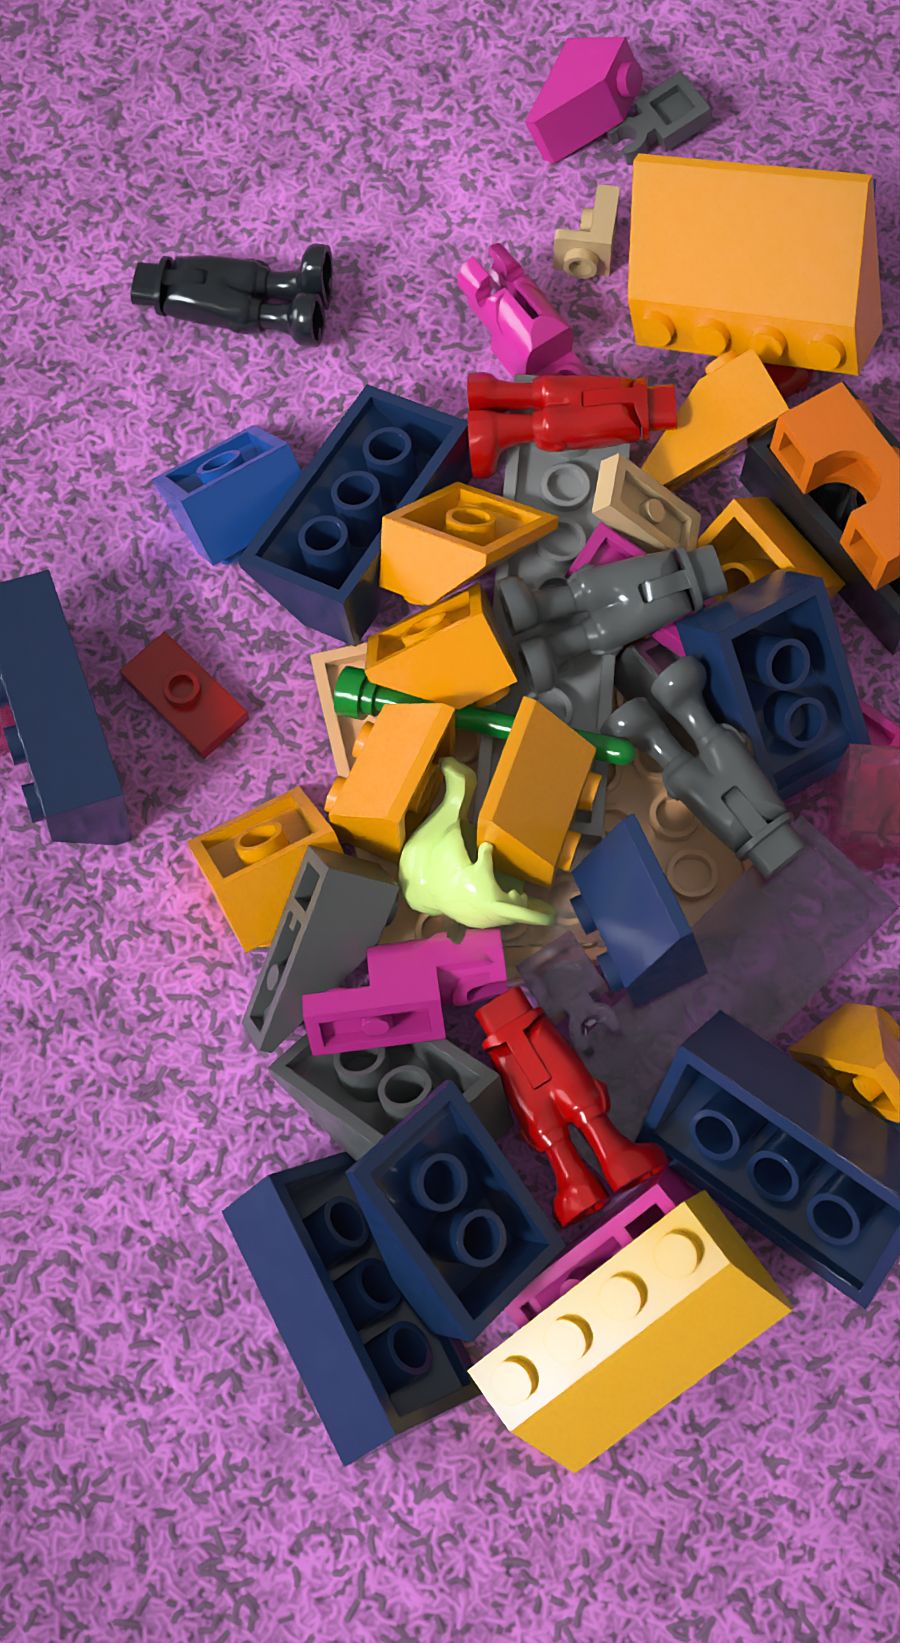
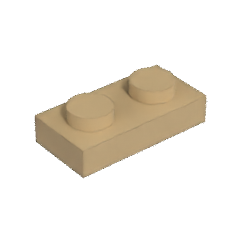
[592,453,701,554]

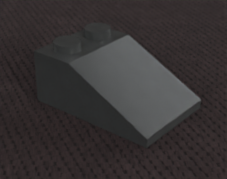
[267,984,515,1162]

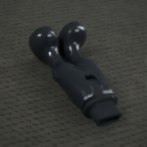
[130,243,333,347]

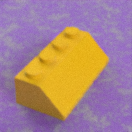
[468,1190,795,1473]

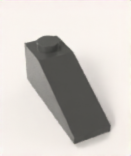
[241,845,400,1053]

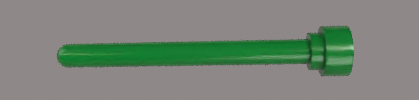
[333,665,636,766]

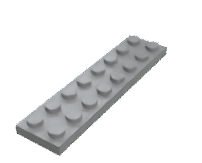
[472,374,630,844]

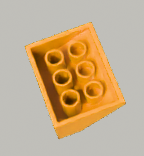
[628,153,883,376]

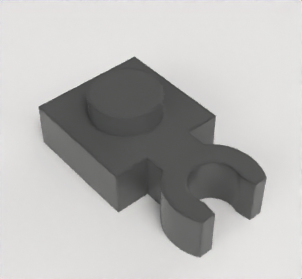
[607,71,713,165]

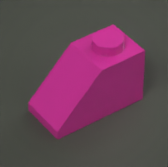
[525,37,644,163]

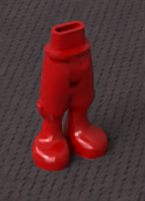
[467,372,677,479]
[475,986,671,1230]

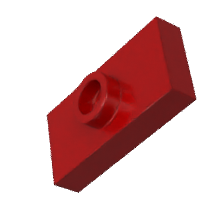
[119,631,249,759]

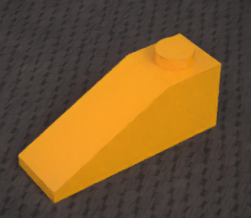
[640,348,790,493]
[787,1002,900,1123]

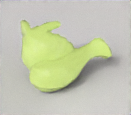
[397,757,558,929]

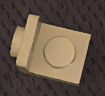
[553,184,620,279]

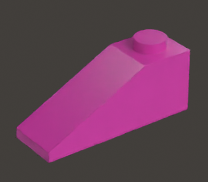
[504,1166,696,1329]

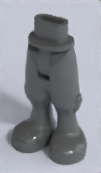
[496,544,728,695]
[600,655,808,879]

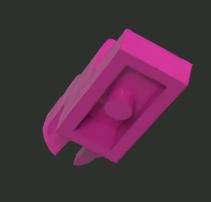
[457,242,592,377]
[302,926,508,1056]

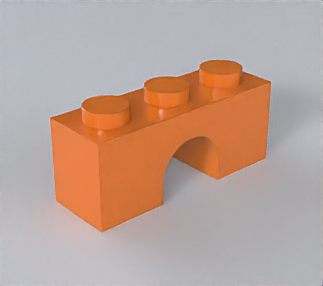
[770,382,900,591]

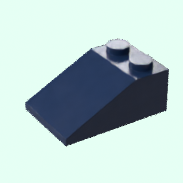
[675,569,873,801]
[345,1080,567,1342]

